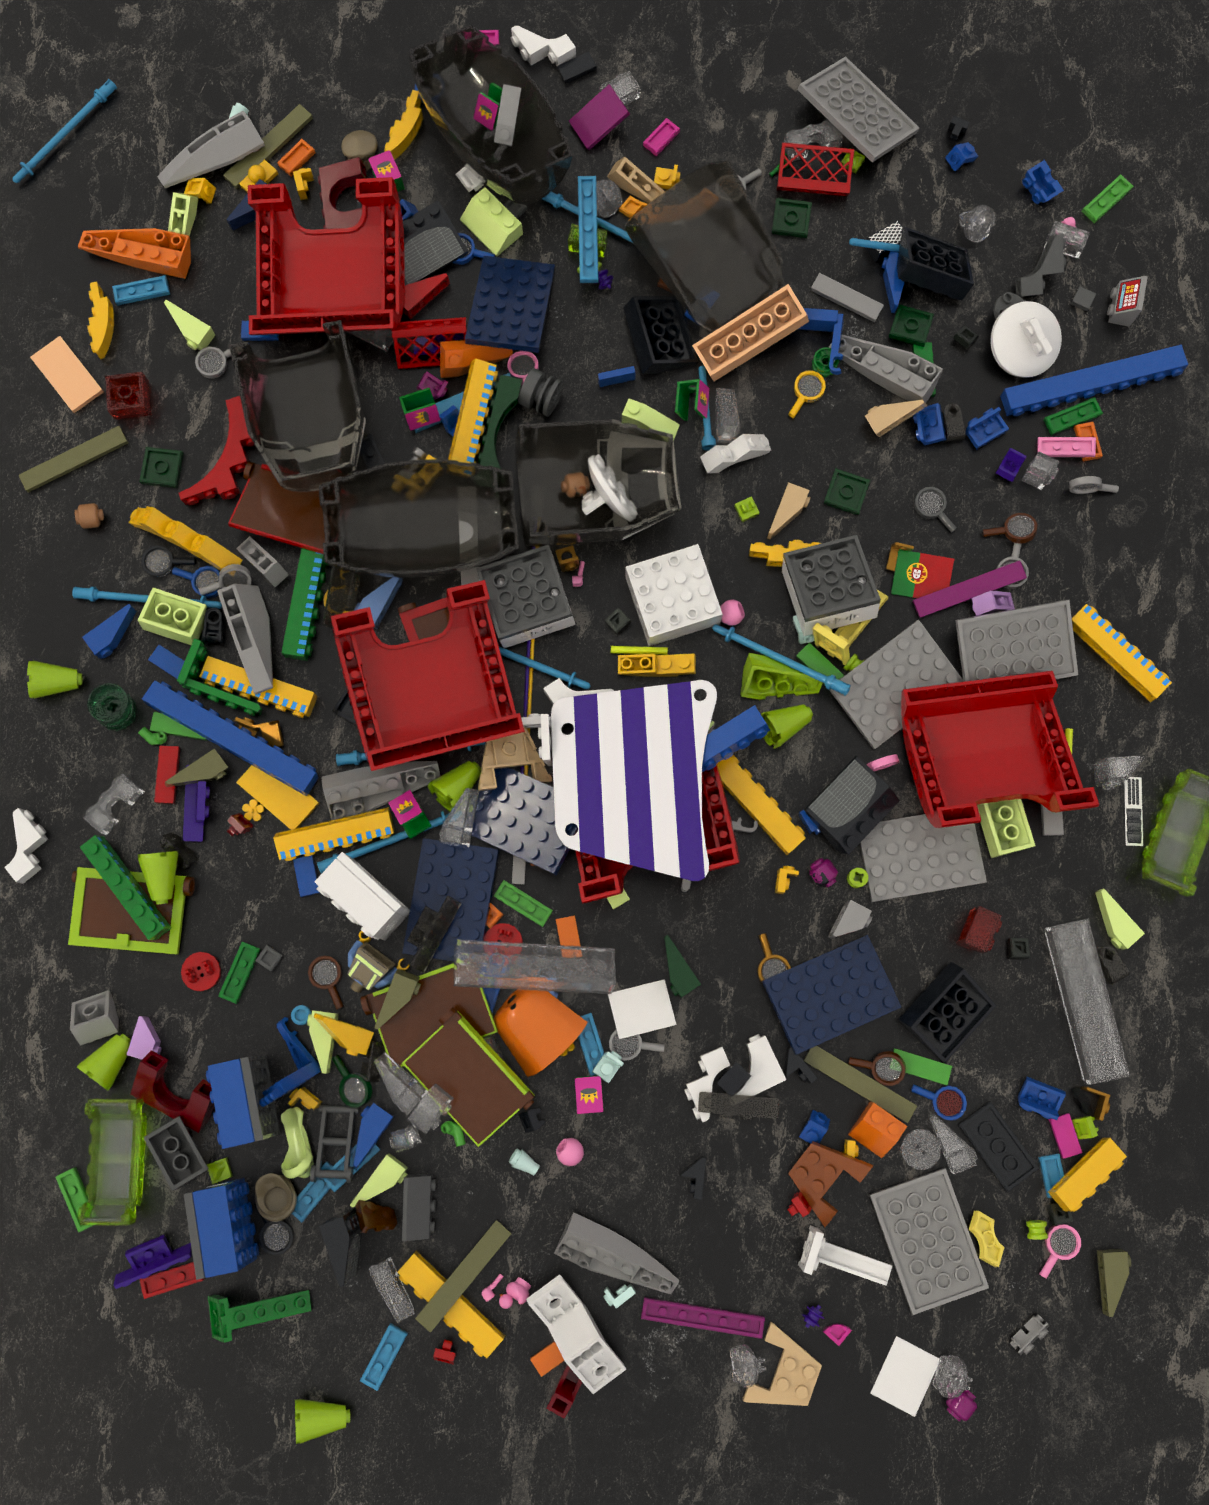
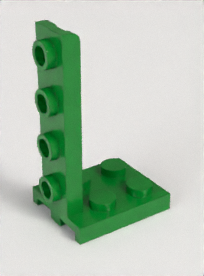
[177,638,262,716]
[208,1290,311,1343]

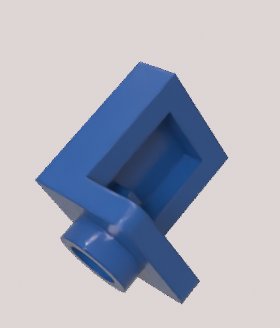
[945,142,978,171]
[439,405,459,437]
[799,1110,830,1144]

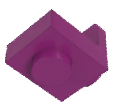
[416,371,448,400]

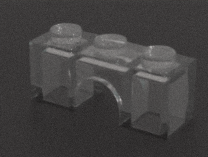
[784,120,843,162]
[83,774,145,835]

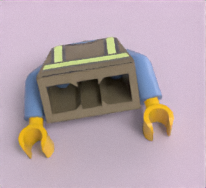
[348,931,410,993]

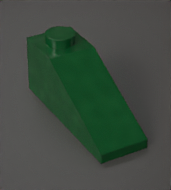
[664,935,701,998]

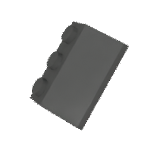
[143,1116,209,1191]
[402,1174,436,1241]

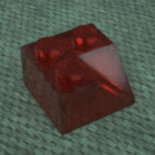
[105,372,151,419]
[956,906,1002,953]

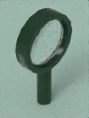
[332,1055,372,1108]

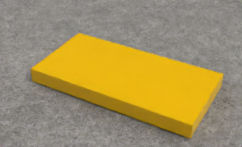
[236,765,320,830]

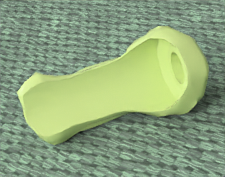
[281,1107,314,1179]

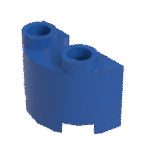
[1022,160,1064,204]

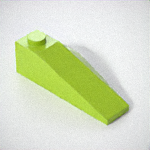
[741,653,823,700]

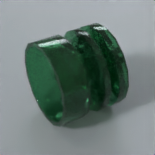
[87,683,137,731]

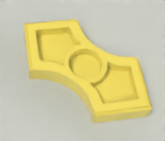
[969,1211,1004,1267]

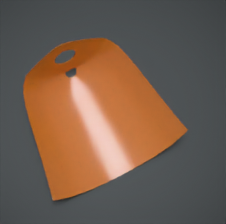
[494,983,588,1077]

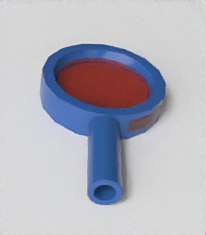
[911,1084,967,1121]

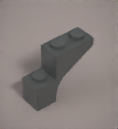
[1015,234,1066,297]

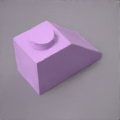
[972,591,1015,616]
[127,1016,161,1059]

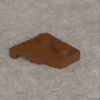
[355,1200,397,1233]

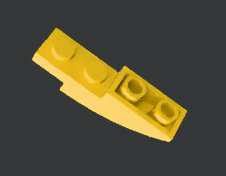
[384,90,423,160]
[87,282,114,359]
[749,540,822,567]
[618,654,696,677]

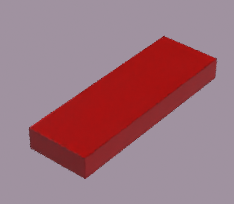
[154,746,180,804]
[139,1262,205,1299]

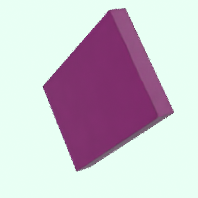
[569,84,630,150]

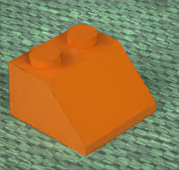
[848,1102,907,1158]

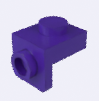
[996,448,1026,482]

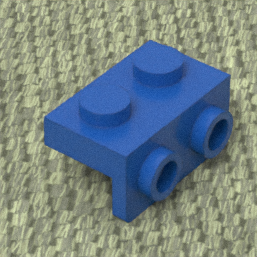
[913,403,946,446]
[964,407,1009,449]
[1018,1077,1066,1120]

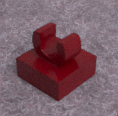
[227,813,254,837]

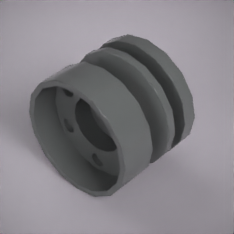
[518,368,563,417]

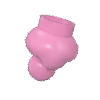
[499,1277,531,1309]

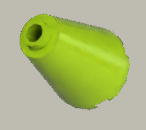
[27,661,83,699]
[761,704,813,749]
[428,761,481,813]
[138,851,178,904]
[77,1033,131,1091]
[295,1399,350,1444]

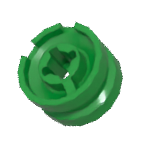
[812,347,839,377]

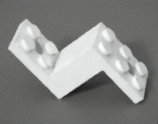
[526,1274,626,1394]

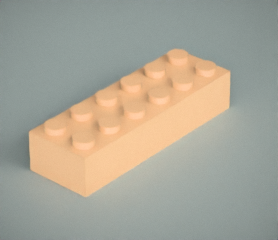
[692,284,809,382]

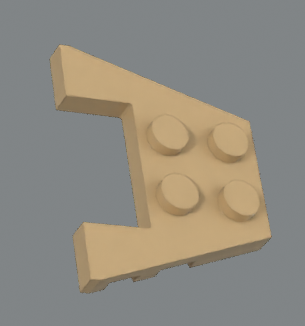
[478,727,552,791]
[743,1322,822,1406]

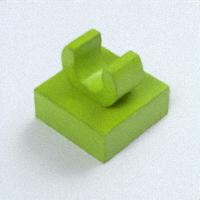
[734,496,760,522]
[1072,1116,1099,1140]

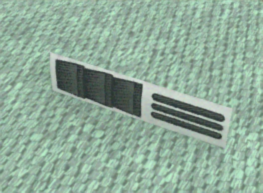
[1124,777,1143,846]

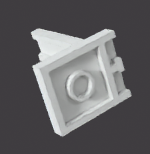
[521,714,553,766]
[798,1225,892,1286]

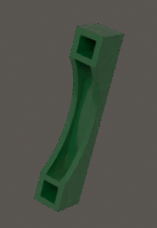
[474,375,523,492]

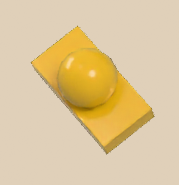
[239,159,278,193]

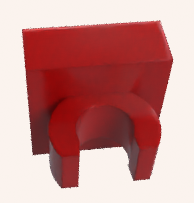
[787,1191,812,1217]
[433,1340,456,1365]

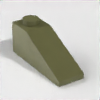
[165,749,228,787]
[374,969,421,1029]
[1097,1249,1131,1317]

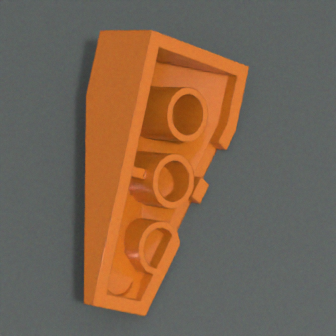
[440,340,513,378]

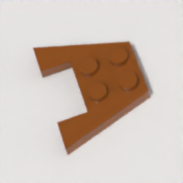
[788,1141,873,1227]

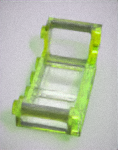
[1142,769,1209,897]
[78,1098,147,1226]

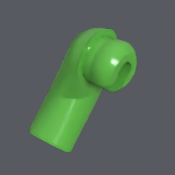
[138,727,167,745]
[441,1121,466,1147]

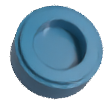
[291,1005,312,1025]

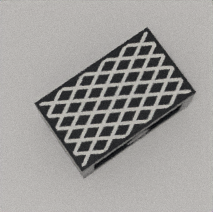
[866,220,903,262]

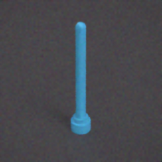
[849,238,900,252]
[699,365,716,451]

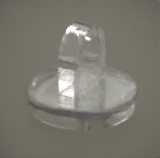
[959,204,995,243]

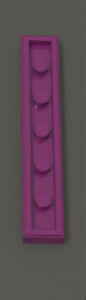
[912,560,1027,618]
[641,1297,765,1339]

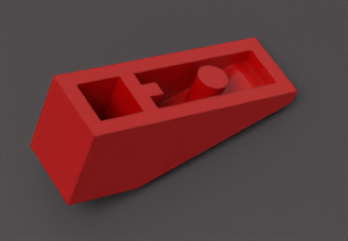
[403,273,450,320]

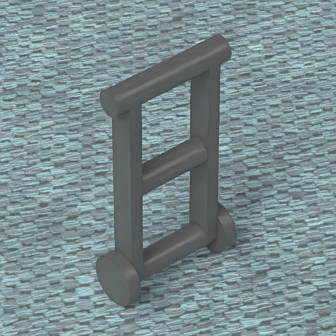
[310,1105,360,1183]

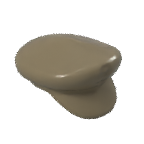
[341,130,378,171]
[255,1173,297,1222]

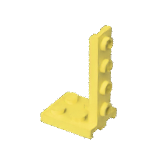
[812,590,889,665]

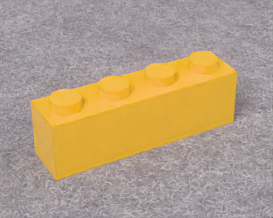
[1048,1138,1127,1212]

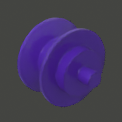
[595,269,613,290]
[802,1305,825,1328]

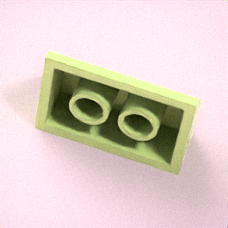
[460,187,523,257]
[138,588,207,645]
[977,799,1035,858]

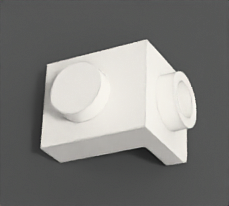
[455,162,486,192]

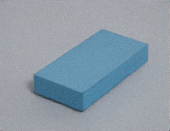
[1038,1153,1064,1198]

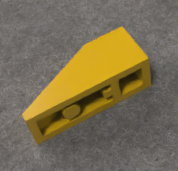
[314,1013,374,1056]

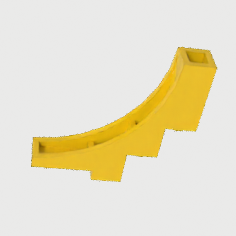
[129,506,243,576]

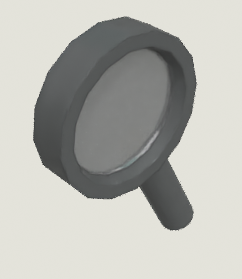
[914,487,957,533]

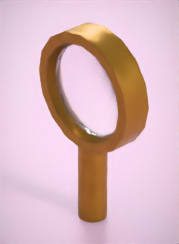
[757,933,791,983]

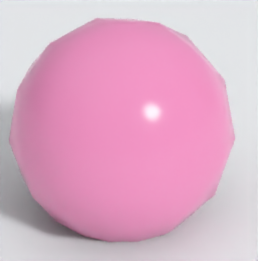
[720,599,745,626]
[556,1138,584,1166]

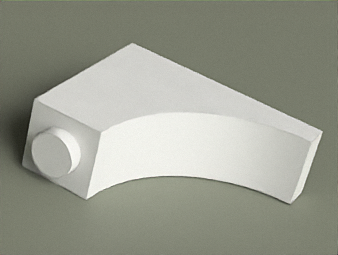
[728,1034,786,1106]

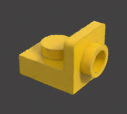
[654,165,681,190]
[293,168,314,200]
[184,178,216,204]
[775,866,799,894]
[288,1087,322,1110]
[844,1139,865,1162]

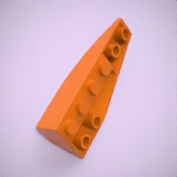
[78,228,191,279]

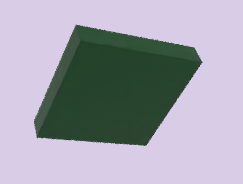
[771,198,812,238]
[889,305,934,347]
[139,447,184,488]
[823,468,871,515]

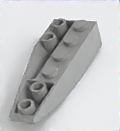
[157,110,265,188]
[829,335,943,403]
[217,584,273,695]
[321,761,440,820]
[554,1212,679,1294]

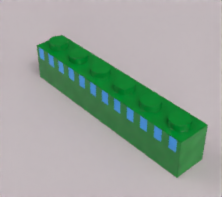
[281,548,330,661]
[80,835,172,940]

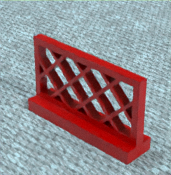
[777,142,854,197]
[391,317,467,369]

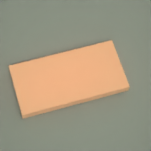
[30,336,104,413]

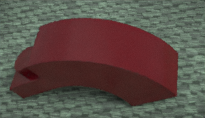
[546,1365,582,1419]

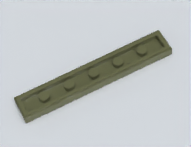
[223,104,313,189]
[19,426,128,493]
[803,1046,917,1123]
[415,1220,512,1333]

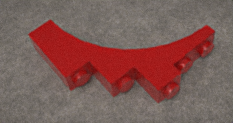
[179,394,261,505]

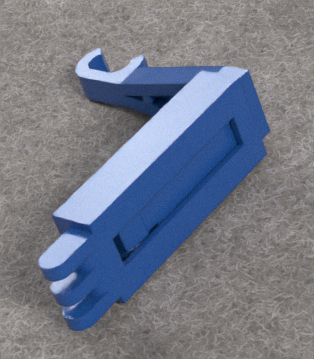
[798,308,844,375]
[259,1017,321,1107]

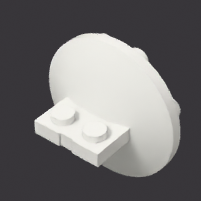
[991,301,1062,378]
[582,454,638,522]

